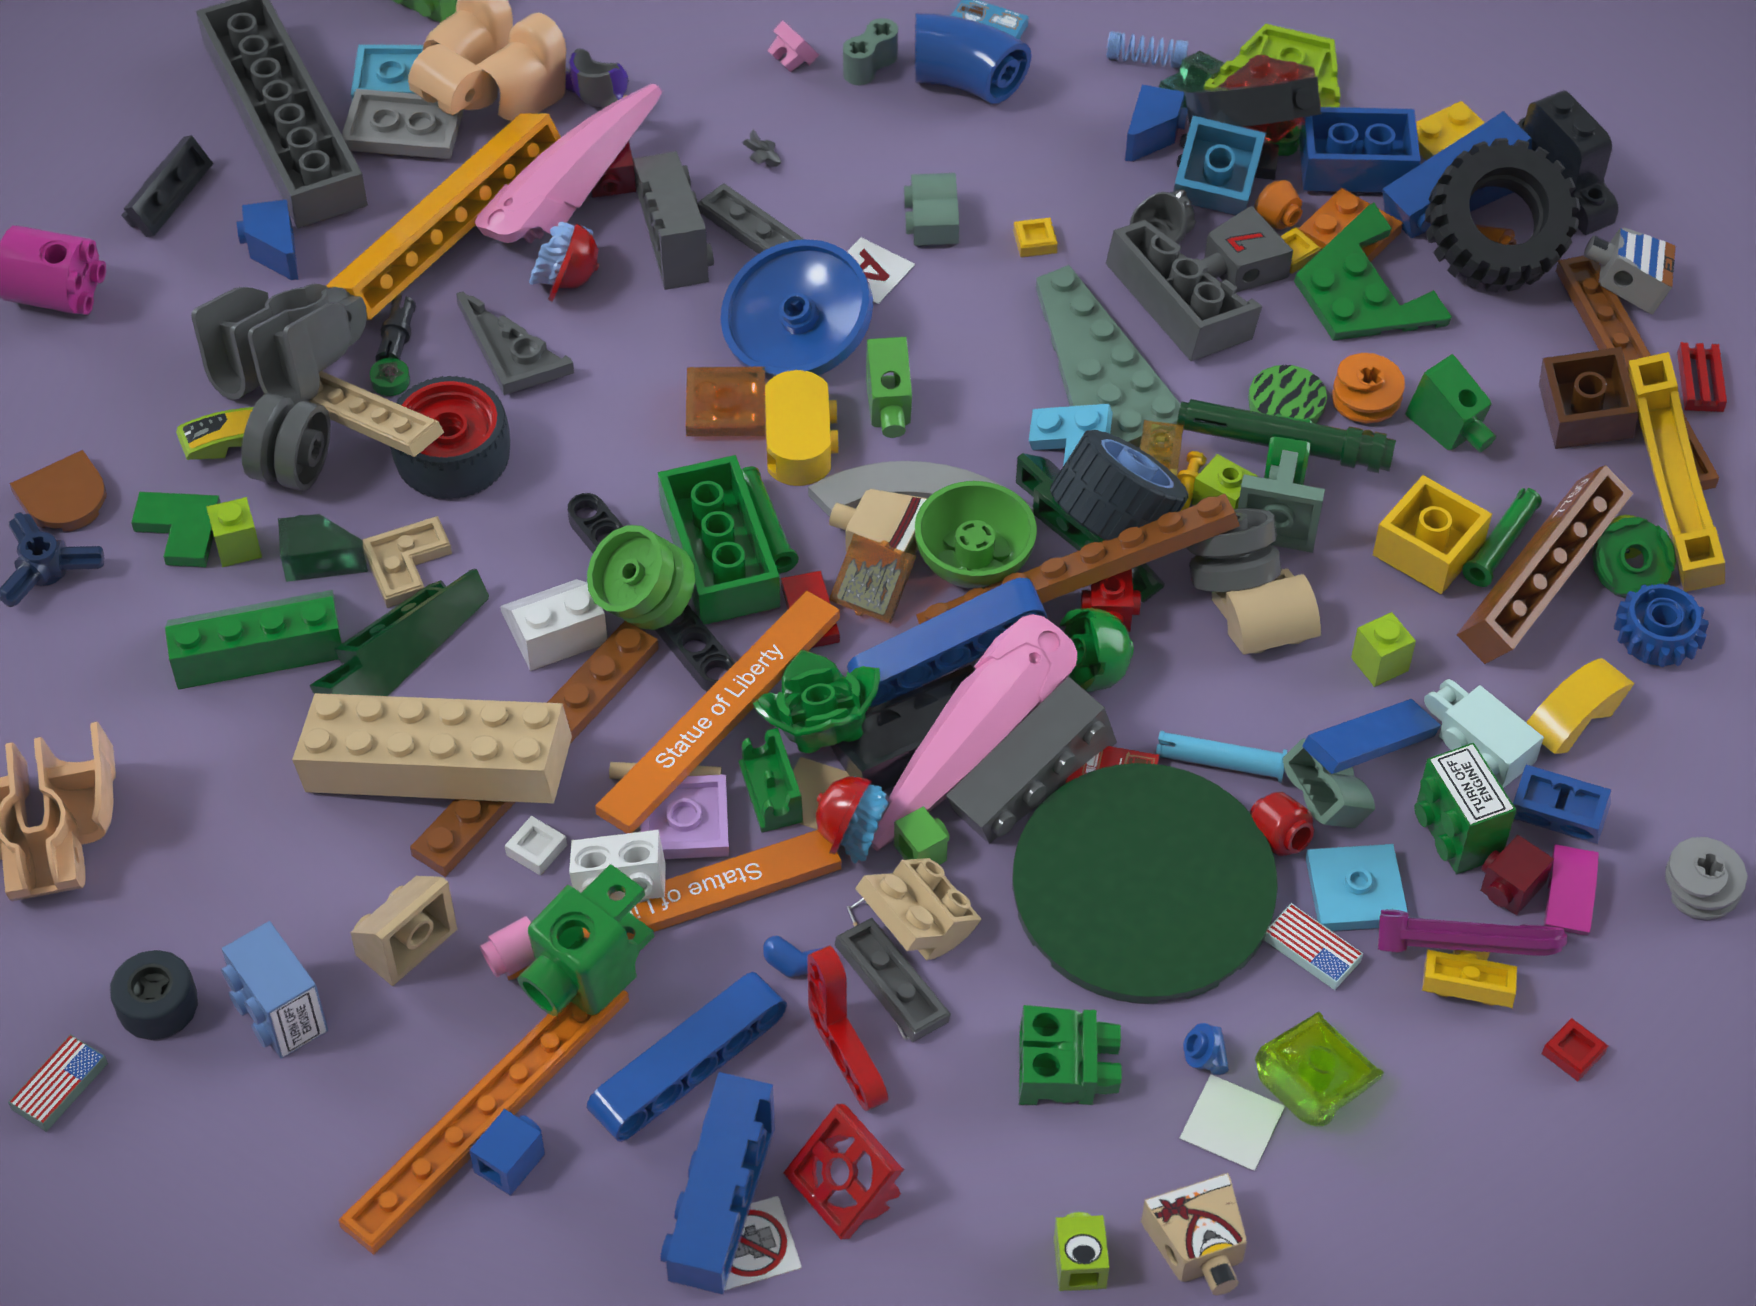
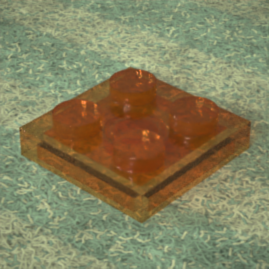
[686,366,765,437]

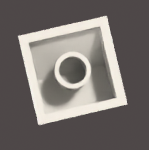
[500,579,607,671]

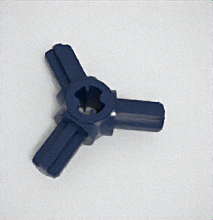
[0,512,105,607]

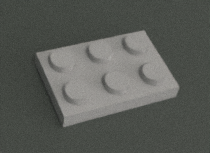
[342,89,464,159]

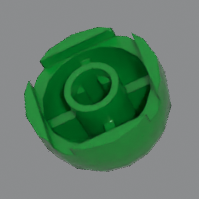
[1059,608,1134,692]

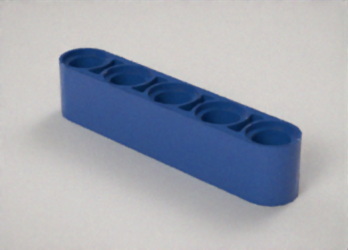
[847,578,1047,707]
[586,972,787,1141]

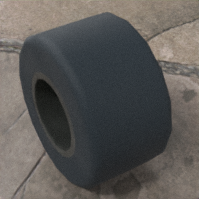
[110,950,198,1040]

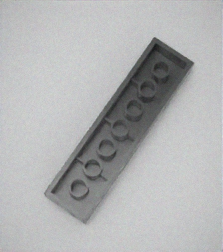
[196,0,368,228]

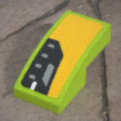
[176,407,254,460]

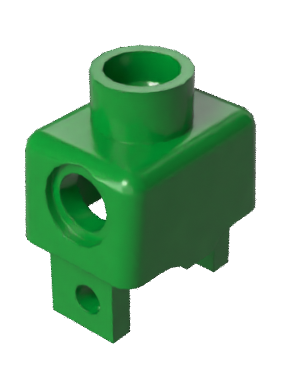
[518,864,654,1016]

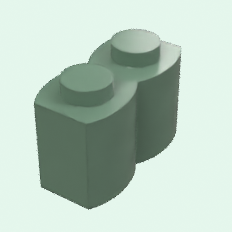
[904,173,959,245]
[1283,738,1375,828]

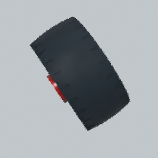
[390,376,510,499]

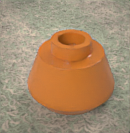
[1254,180,1302,229]

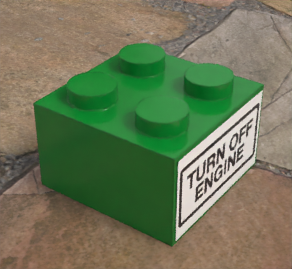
[1414,742,1516,875]

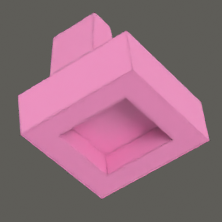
[768,20,819,72]

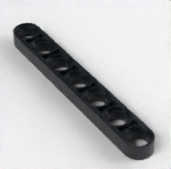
[567,493,735,692]

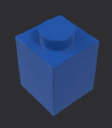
[469,1109,545,1196]

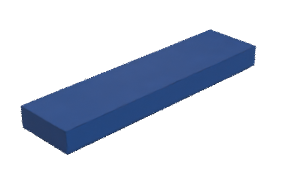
[1302,699,1441,774]

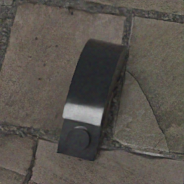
[1186,77,1321,128]

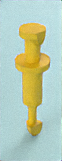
[1177,451,1207,511]

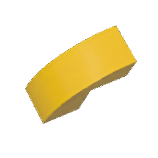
[1526,658,1635,754]

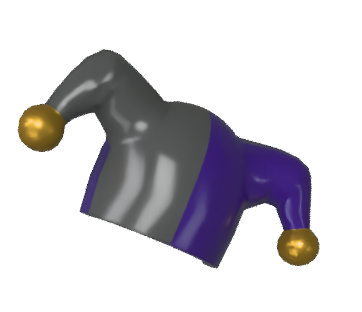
[565,48,629,108]

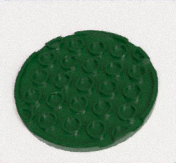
[1012,763,1277,1004]

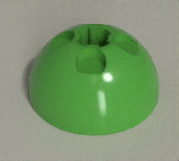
[915,481,1037,589]

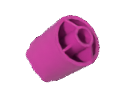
[0,225,106,315]

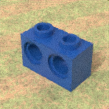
[1513,764,1611,844]

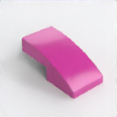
[1543,844,1599,936]

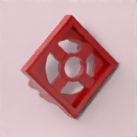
[783,1104,904,1240]

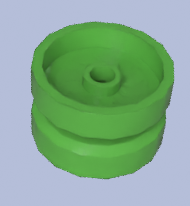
[587,525,696,630]

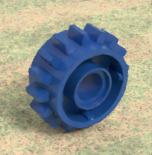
[1614,584,1709,667]

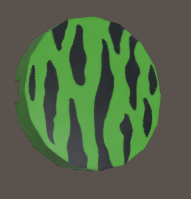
[1248,365,1327,424]

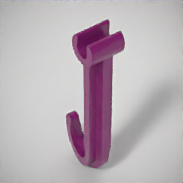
[1378,909,1567,956]

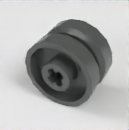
[242,393,331,491]
[1187,508,1282,592]

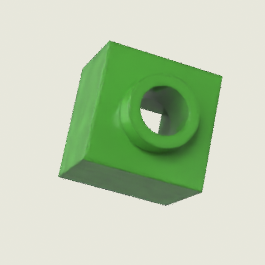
[894,806,950,865]

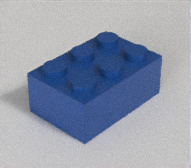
[1299,107,1421,192]

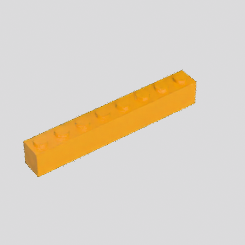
[326,113,561,320]

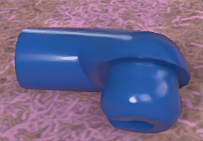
[763,936,823,977]

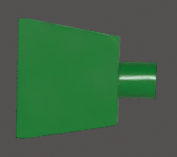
[1405,354,1496,453]

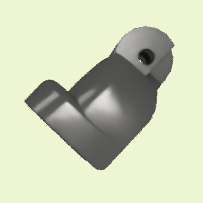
[191,283,367,405]

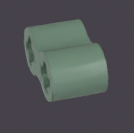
[843,18,898,85]

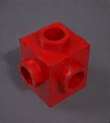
[1081,569,1141,632]

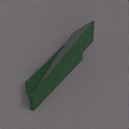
[1016,453,1165,603]
[309,569,489,696]

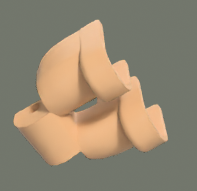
[408,0,566,121]
[0,721,116,901]

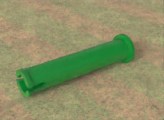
[741,466,799,574]
[1462,488,1542,587]

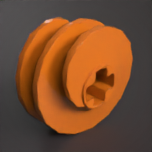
[1331,353,1405,423]

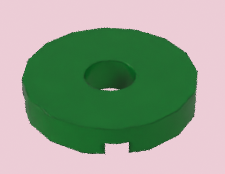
[1592,517,1676,598]

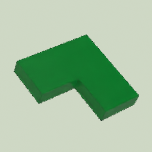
[131,491,221,567]

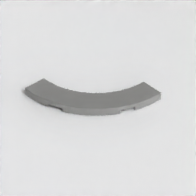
[808,461,1034,517]

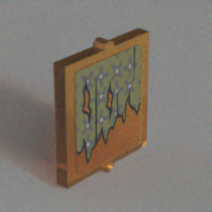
[829,533,917,624]

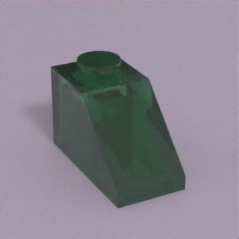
[278,514,368,582]

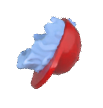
[529,222,599,302]

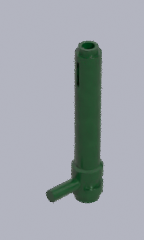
[1177,399,1396,473]

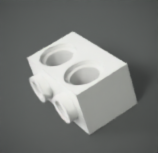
[569,830,666,901]

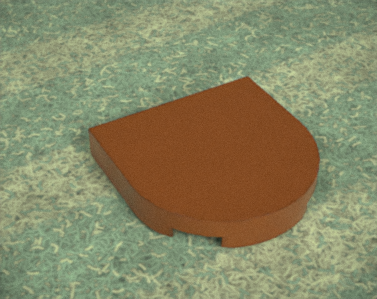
[9,450,107,531]

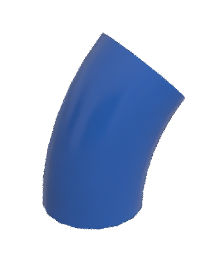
[915,13,1032,104]

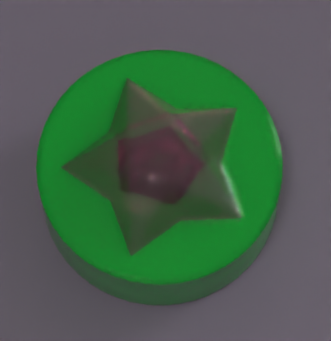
[370,358,410,396]

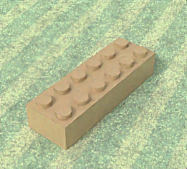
[292,693,572,804]

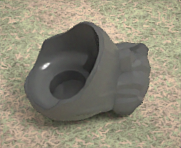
[1130,189,1196,244]

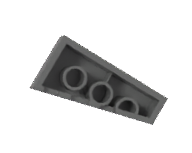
[633,151,714,290]
[1105,220,1262,361]
[946,676,1117,844]

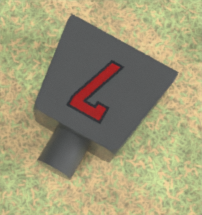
[1200,206,1293,292]

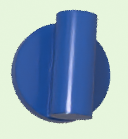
[1183,1023,1229,1075]

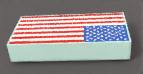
[1264,903,1363,990]

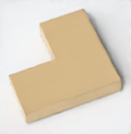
[360,516,452,608]

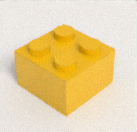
[1372,475,1492,595]

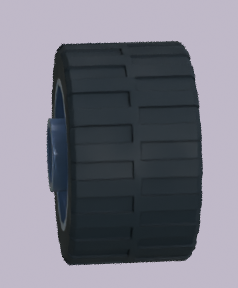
[1050,430,1188,541]

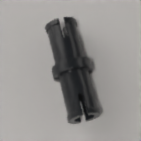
[375,295,416,362]

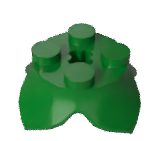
[753,649,880,753]

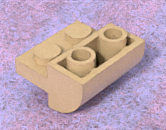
[1212,568,1321,655]
[855,858,981,961]

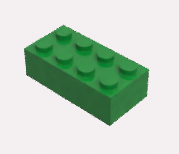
[657,455,781,625]

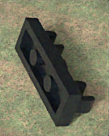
[121,135,214,237]

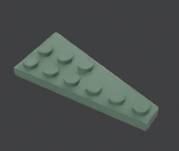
[1036,265,1184,447]

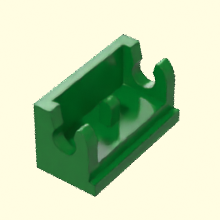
[738,728,803,833]

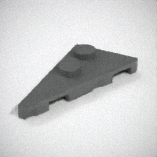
[456,291,574,395]

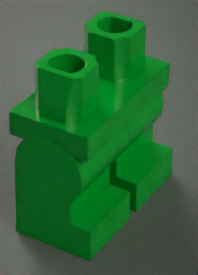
[1019,1005,1122,1105]

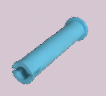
[1156,730,1288,783]

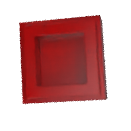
[1541,1018,1608,1082]

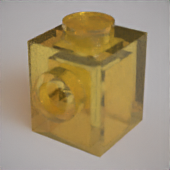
[1140,420,1184,477]

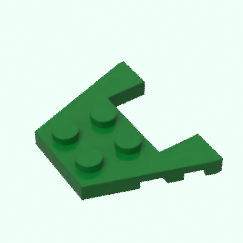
[1294,203,1452,341]

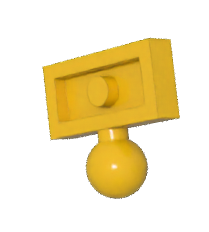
[1422,949,1517,1008]

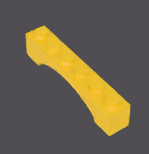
[1629,352,1725,592]

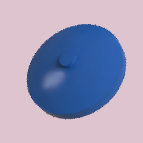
[721,239,873,380]

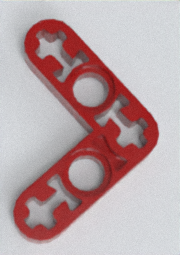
[807,946,889,1111]

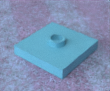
[1305,844,1408,931]

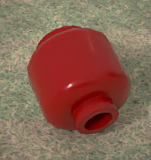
[1250,792,1314,856]

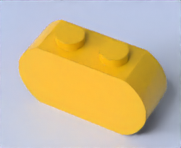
[765,370,839,486]

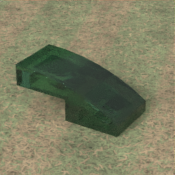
[1159,51,1225,108]

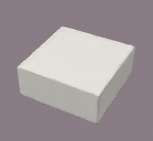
[505,816,567,876]

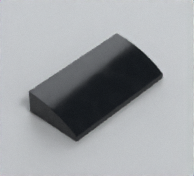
[830,665,975,791]

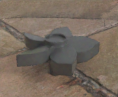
[742,129,781,166]

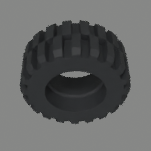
[1425,138,1580,292]

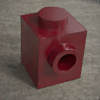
[591,141,636,198]
[1480,834,1554,916]

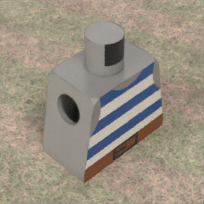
[1584,227,1676,315]

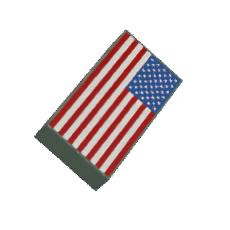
[8,1034,108,1132]

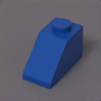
[1125,85,1188,162]
[236,199,299,280]

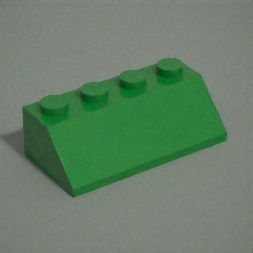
[165,590,342,690]

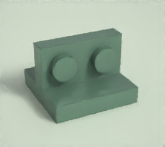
[1238,450,1325,553]

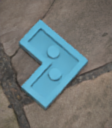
[1029,404,1113,466]

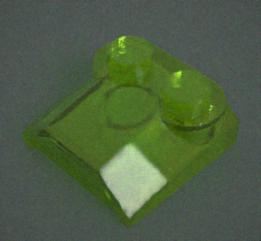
[1255,1011,1384,1126]

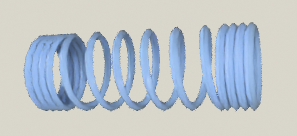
[1106,31,1188,69]

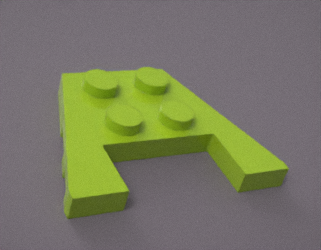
[1204,23,1340,107]

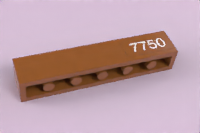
[1456,465,1633,664]

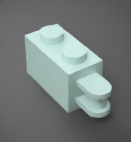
[1424,679,1544,788]

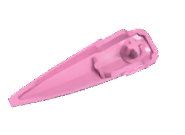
[475,84,662,243]
[871,614,1077,851]

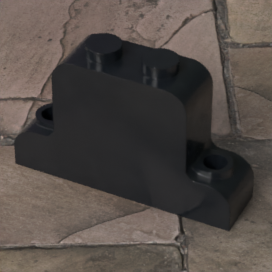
[1517,90,1618,236]

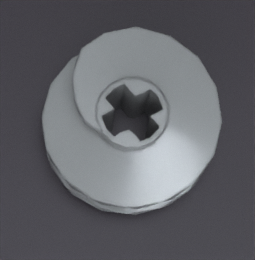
[1665,837,1747,920]

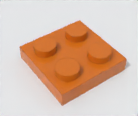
[1298,188,1403,262]

